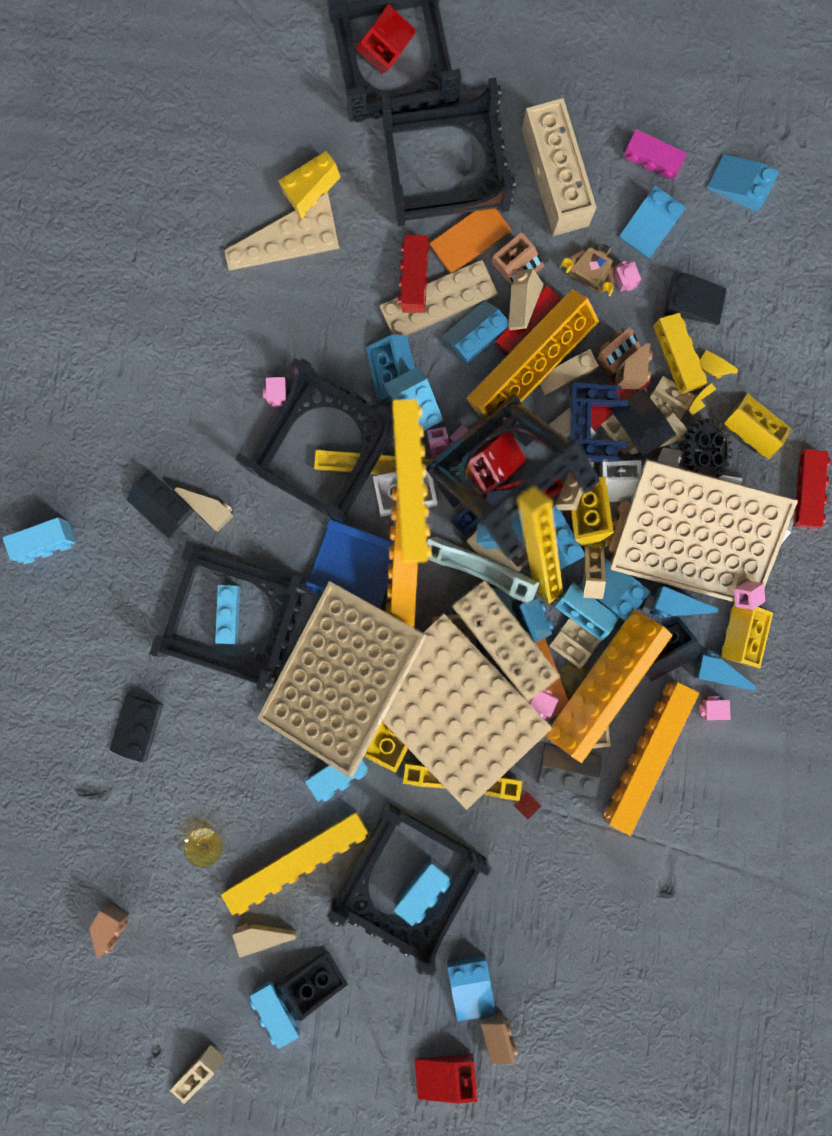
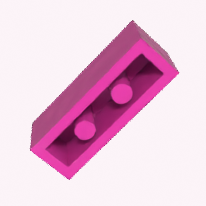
[623,129,687,180]

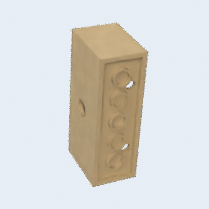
[521,98,597,236]
[451,581,560,702]

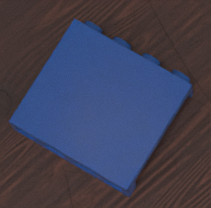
[306,519,393,609]

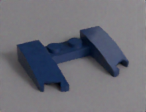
[569,382,629,462]

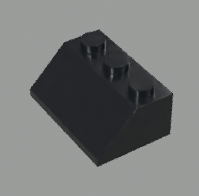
[127,470,195,538]
[645,617,702,682]
[110,694,163,762]

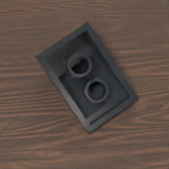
[664,272,727,326]
[611,389,677,458]
[274,951,348,1021]

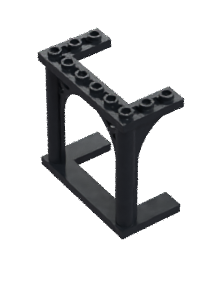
[327,0,461,123]
[381,78,516,227]
[235,358,394,525]
[425,393,600,559]
[149,541,307,691]
[326,802,492,977]

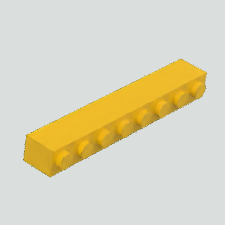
[392,399,431,563]
[518,487,563,604]
[221,811,368,916]

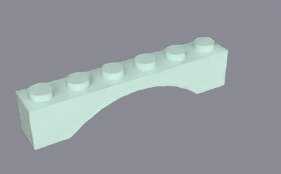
[427,536,540,603]

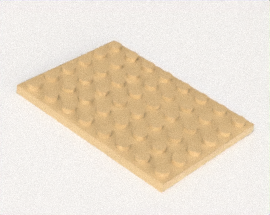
[610,459,798,602]
[257,581,427,777]
[382,614,552,810]

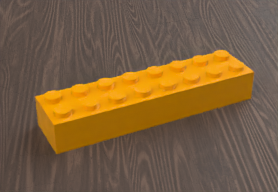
[466,289,599,420]
[386,482,418,628]
[545,609,672,763]
[603,681,699,836]

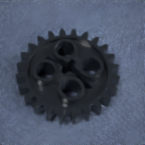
[680,418,732,477]

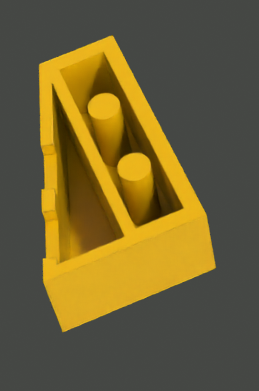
[278,151,340,219]

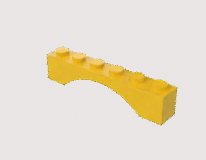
[403,762,522,801]

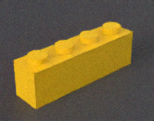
[653,313,707,395]

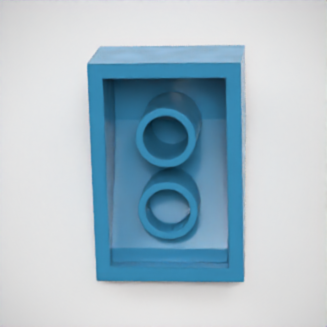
[707,154,780,212]
[619,185,686,259]
[476,490,523,549]
[578,558,650,622]
[650,587,718,619]
[515,598,553,643]
[447,955,496,1021]

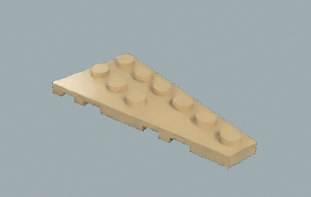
[225,192,339,271]

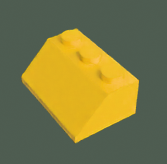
[724,393,792,460]
[571,476,614,545]
[721,602,773,668]
[364,721,408,773]

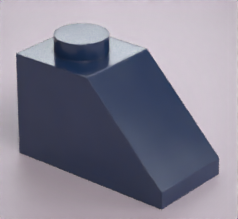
[451,493,487,535]

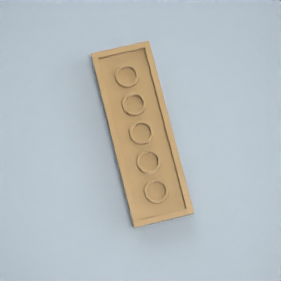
[379,260,498,336]

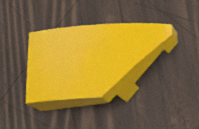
[699,350,738,379]
[688,383,716,416]

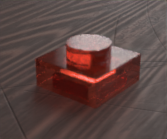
[514,792,541,819]

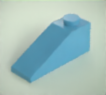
[694,652,756,691]

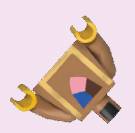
[559,244,615,296]

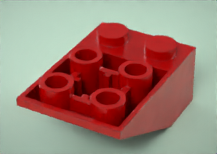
[355,4,416,74]
[466,432,526,494]
[415,1054,478,1104]

